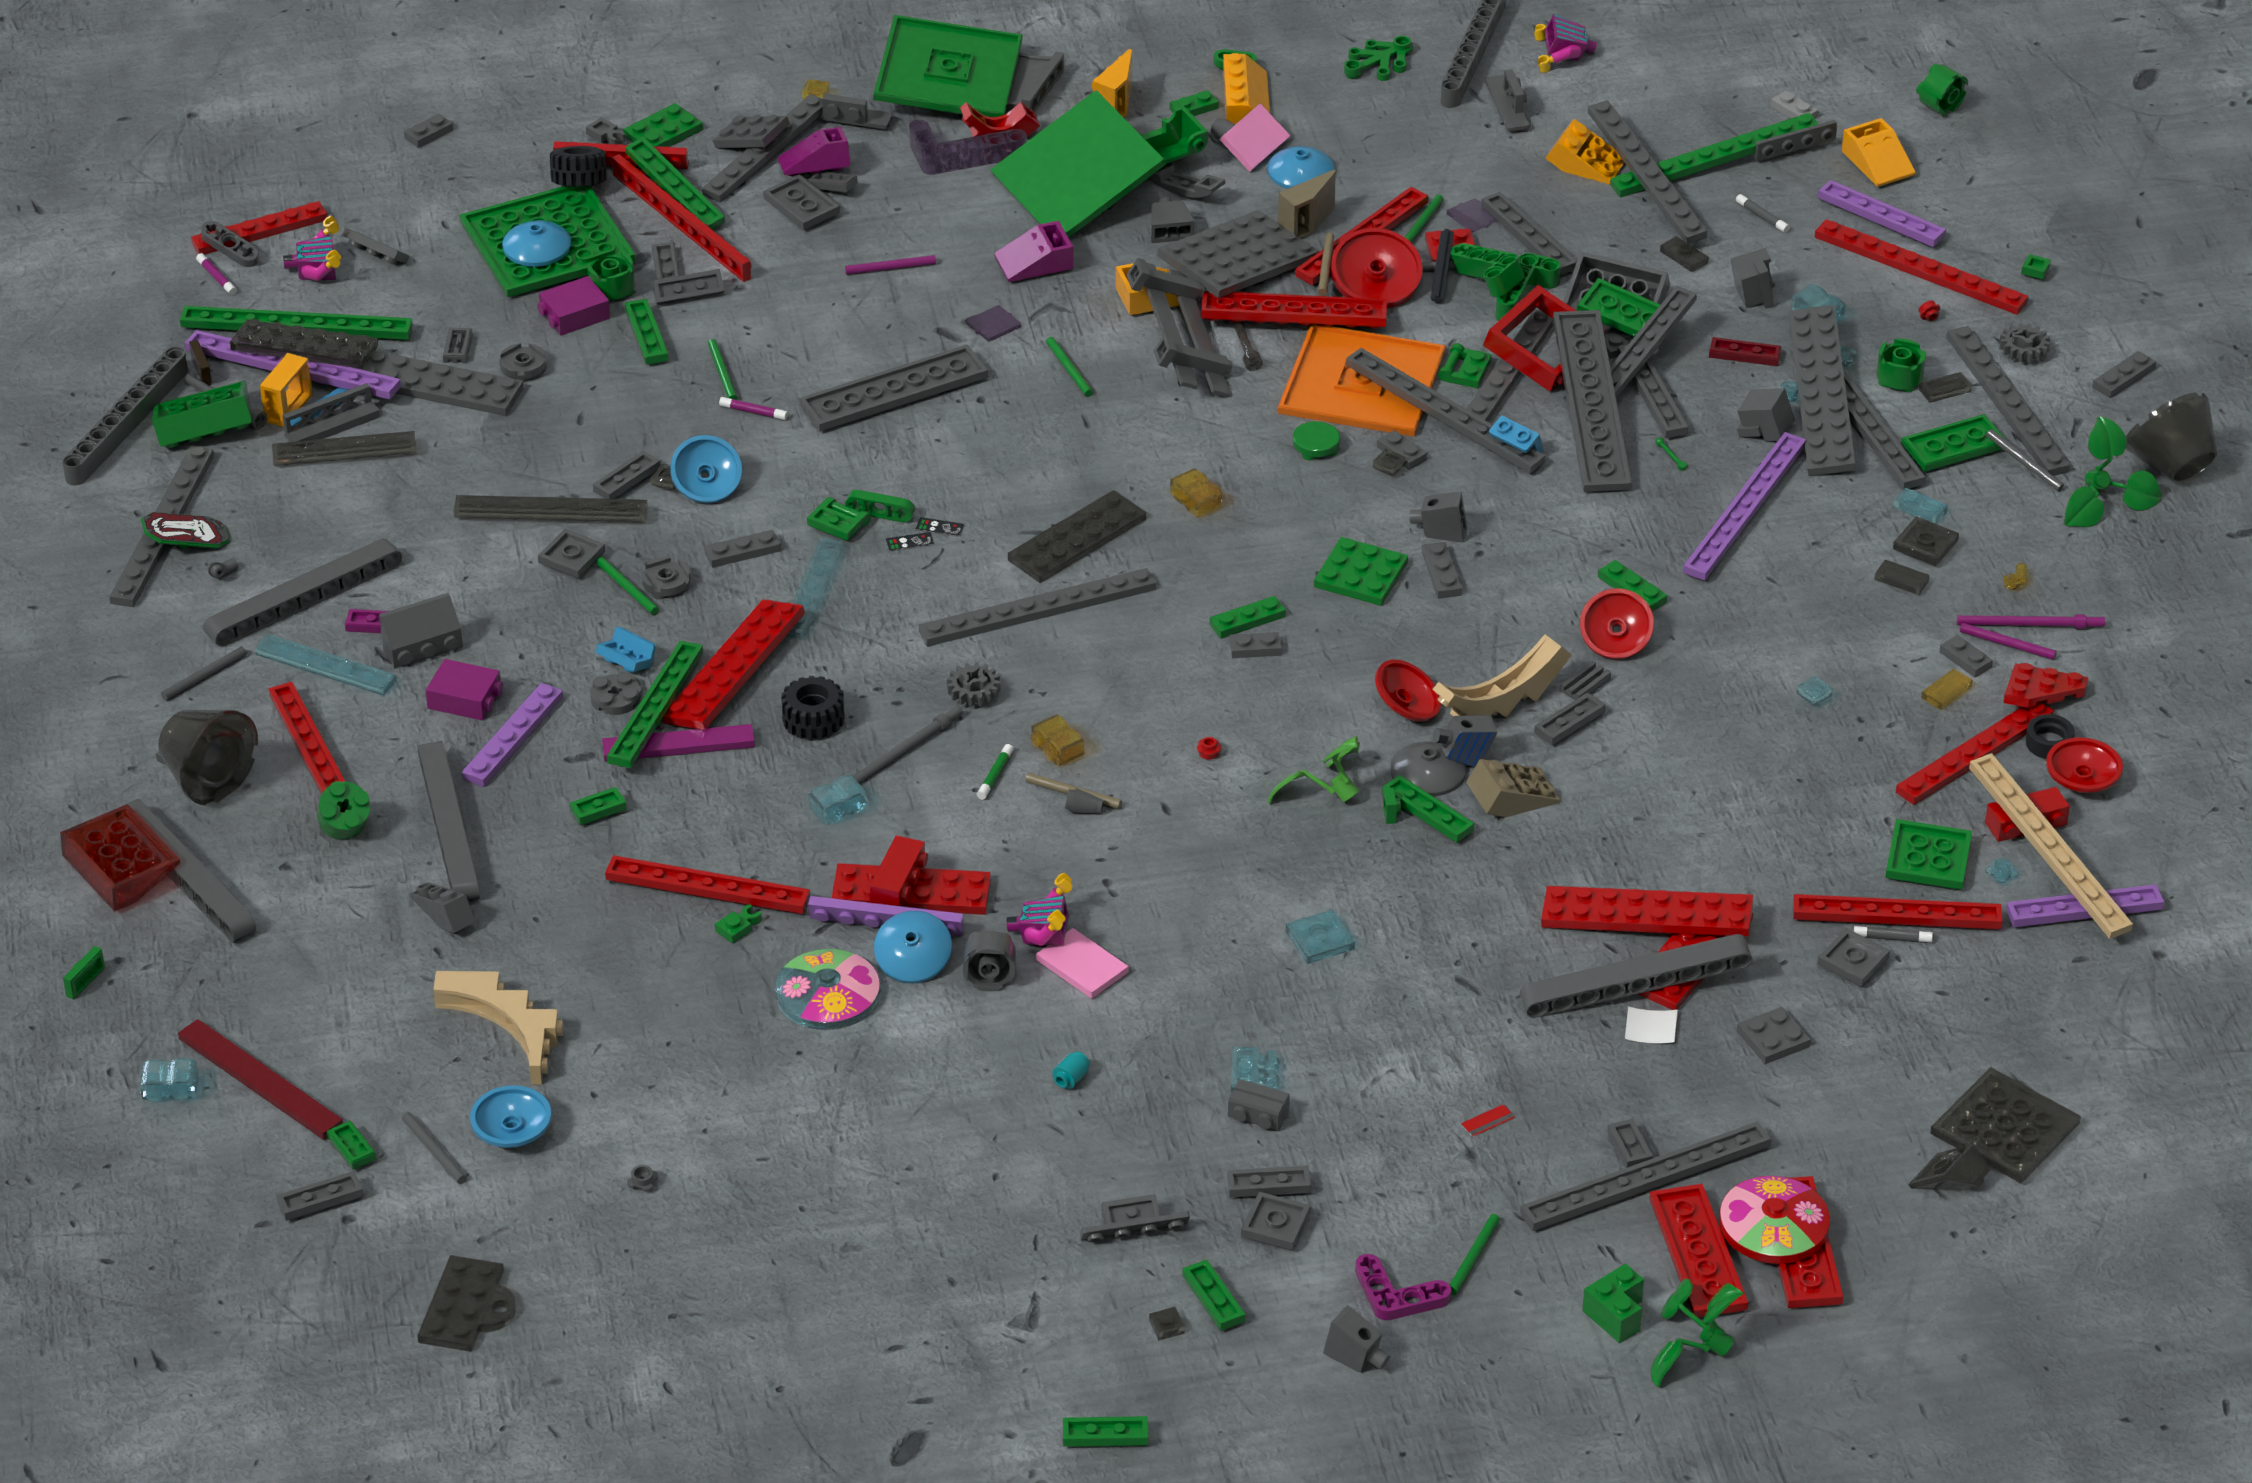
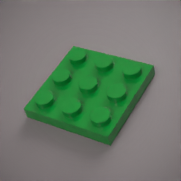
[1314,537,1408,606]
[1885,819,1972,890]

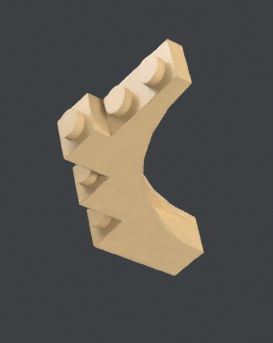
[1432,634,1572,718]
[433,971,563,1085]

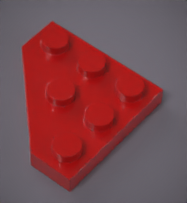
[2003,663,2089,708]

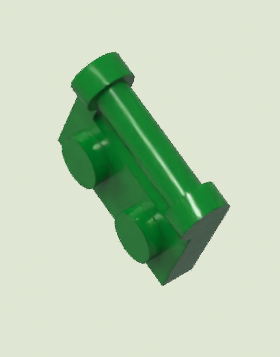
[1438,343,1492,389]
[807,497,871,541]

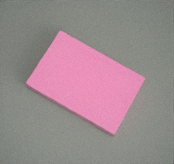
[1219,104,1290,172]
[1036,928,1129,999]

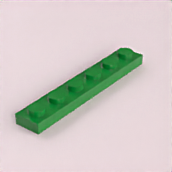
[625,137,725,230]

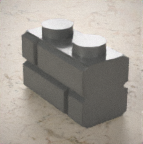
[1228,1079,1290,1131]

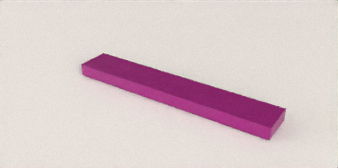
[602,724,755,762]

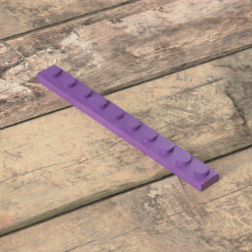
[185,330,401,399]
[1683,432,1806,581]

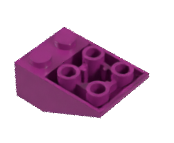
[777,127,850,176]
[994,221,1073,282]

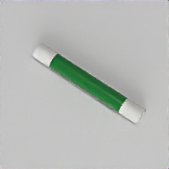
[977,744,1014,800]

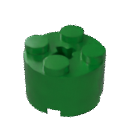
[1916,64,1968,116]
[587,250,634,303]
[1877,339,1926,392]
[316,781,370,840]

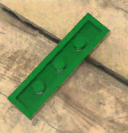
[625,298,668,365]
[1382,775,1474,843]

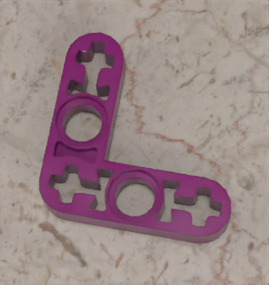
[1355,1254,1451,1320]

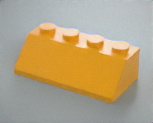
[1223,53,1270,124]

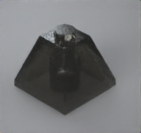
[1908,1144,1991,1190]

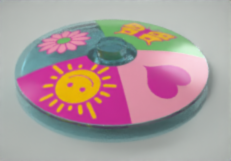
[775,949,880,1030]

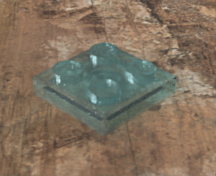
[1286,909,1355,964]

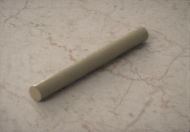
[1318,233,1334,296]
[1025,773,1122,809]

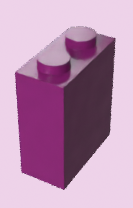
[537,276,610,336]
[425,659,503,721]

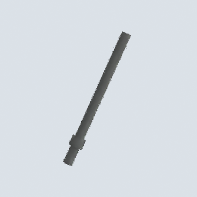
[847,706,963,788]

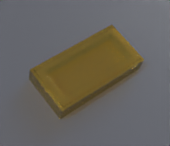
[1921,668,1973,710]

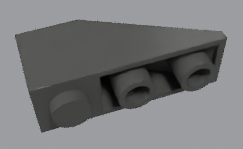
[409,882,475,933]

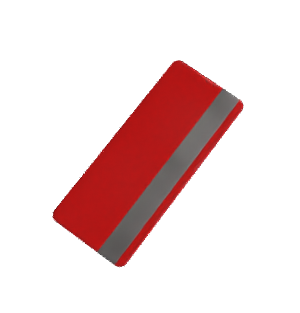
[1461,1105,1515,1136]

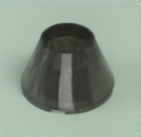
[2126,392,2218,482]
[158,710,258,806]

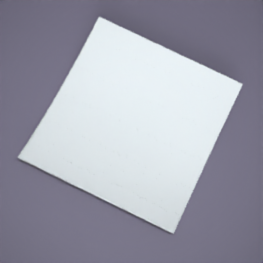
[1625,1006,1678,1043]

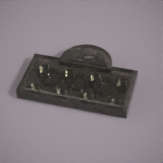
[417,1255,516,1352]

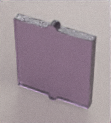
[1446,198,1497,233]
[966,305,1021,342]

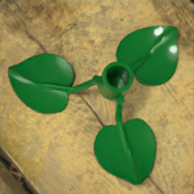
[2064,417,2162,527]
[1651,1279,1744,1388]

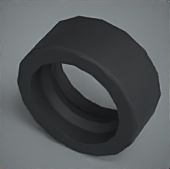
[2026,714,2075,759]

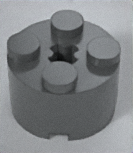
[963,931,1016,991]

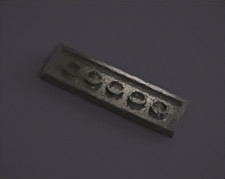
[230,319,378,369]
[1008,490,1146,583]

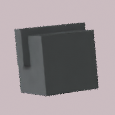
[1731,248,1775,309]
[1737,388,1795,441]

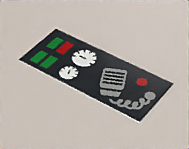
[916,517,964,536]
[885,532,934,551]

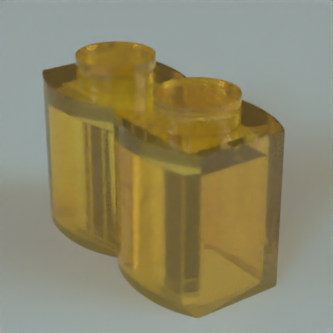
[1170,468,1223,517]
[1030,714,1085,766]

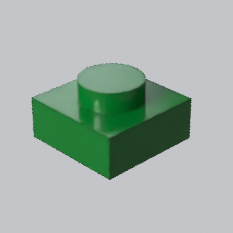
[2021,254,2051,280]
[1383,788,1401,824]

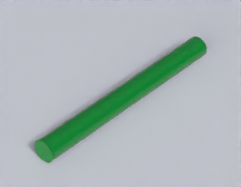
[1405,194,1444,243]
[1046,337,1093,397]
[708,339,737,400]
[596,557,659,615]
[1449,1214,1500,1295]

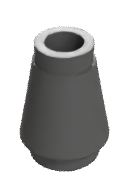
[1065,788,1103,814]

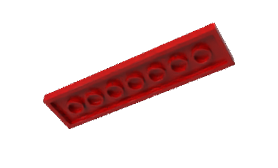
[1201,291,1387,329]
[662,599,805,730]
[1541,886,1753,937]

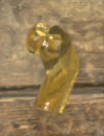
[2003,563,2028,590]

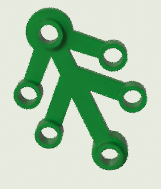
[1344,36,1413,81]

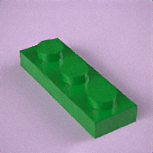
[1598,560,1668,611]
[1209,596,1286,639]
[1182,1259,1245,1331]
[1063,1416,1148,1447]

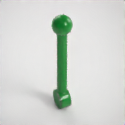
[1655,437,1687,471]

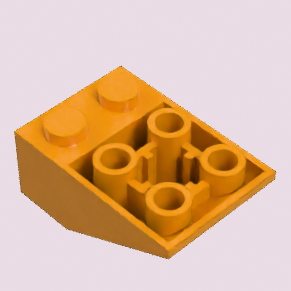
[1092,49,1132,118]
[1842,118,1916,187]
[1545,119,1625,184]
[1116,263,1180,315]

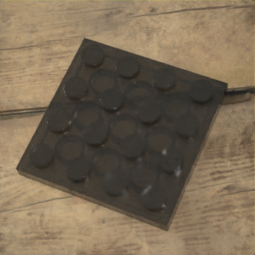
[1930,1067,2081,1183]

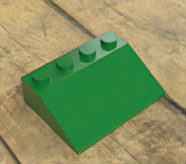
[152,380,252,448]

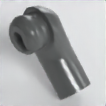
[208,558,238,579]

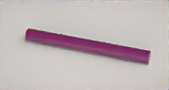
[845,255,936,275]
[1960,623,2057,660]

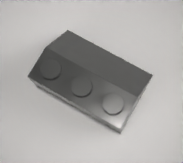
[379,593,463,669]

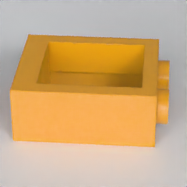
[260,353,312,427]

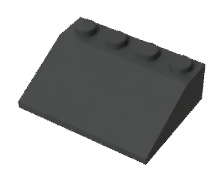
[1563,251,1670,311]

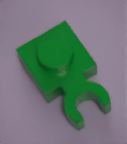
[715,904,762,944]

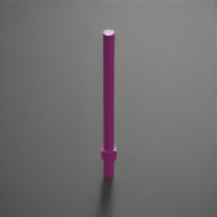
[1957,614,2105,629]

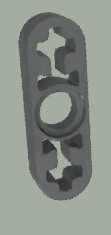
[201,221,258,267]

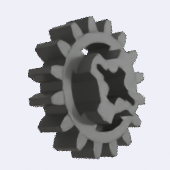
[1999,323,2051,363]
[947,662,1001,707]

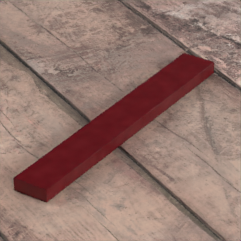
[178,1019,343,1140]

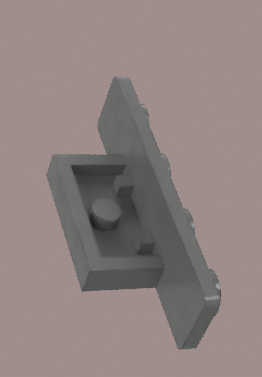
[1485,69,1529,131]
[817,94,892,129]
[1755,120,1837,161]
[1080,1194,1190,1243]

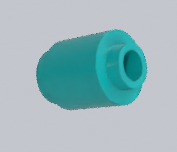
[1052,1051,1090,1089]

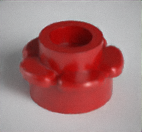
[1918,300,1941,321]
[1197,737,1221,760]

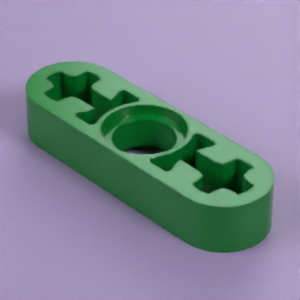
[845,490,915,523]

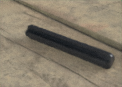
[1431,229,1454,304]

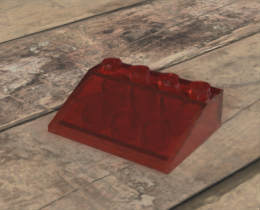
[60,804,180,912]

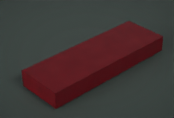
[1709,337,1781,366]

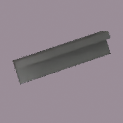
[283,383,380,449]

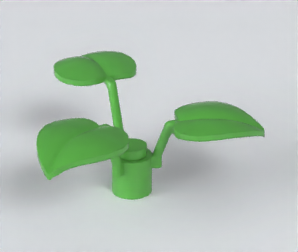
[1268,736,1360,804]

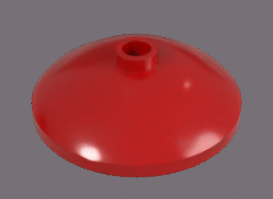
[1580,588,1654,660]
[1375,659,1441,721]
[2046,738,2123,793]

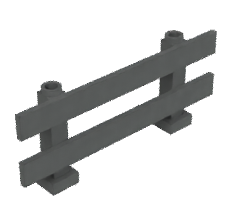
[1126,258,1233,398]

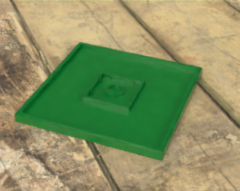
[873,15,1023,117]
[990,90,1166,238]

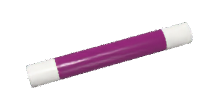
[196,253,237,296]
[719,397,788,420]

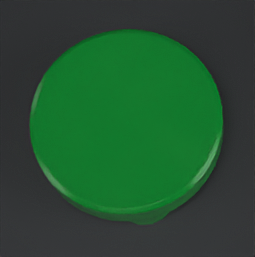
[1293,421,1340,461]

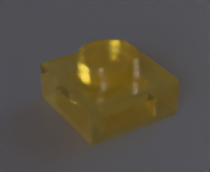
[802,79,829,99]

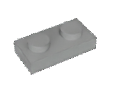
[1770,91,1818,119]

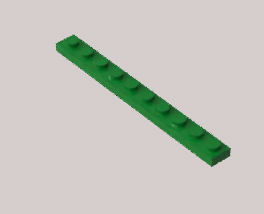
[1610,113,1819,198]
[180,306,413,340]

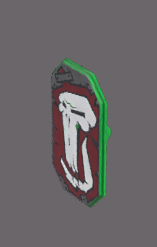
[141,512,230,549]

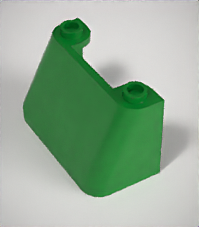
[1141,103,1208,163]

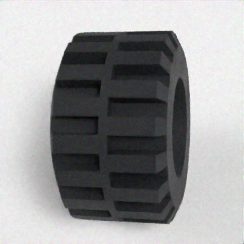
[550,146,607,187]
[781,676,845,740]

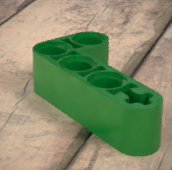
[1450,243,1525,297]
[1496,253,1561,321]

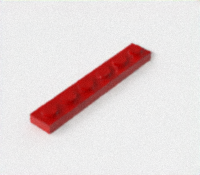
[553,141,689,169]
[191,201,328,255]

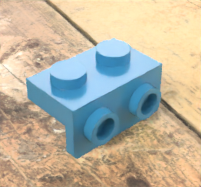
[1489,415,1543,453]
[595,626,656,673]

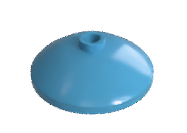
[1268,146,1334,189]
[502,220,571,267]
[670,435,742,503]
[874,911,952,983]
[470,1085,551,1148]

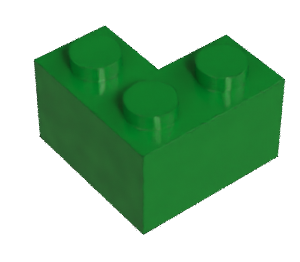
[1582,1263,1644,1344]

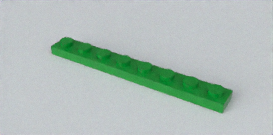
[607,641,703,768]

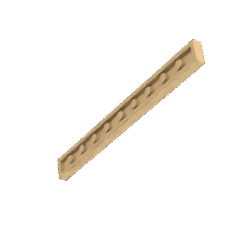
[1969,753,2133,939]

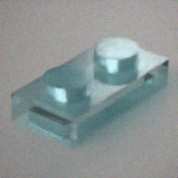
[1893,488,1948,525]

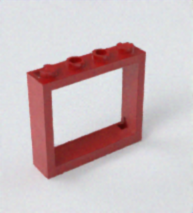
[1483,285,1605,392]

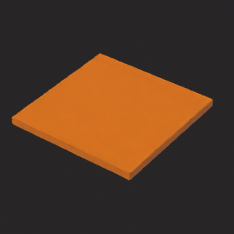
[1278,323,1446,437]

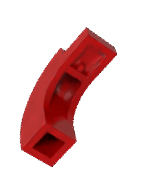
[960,102,1041,145]

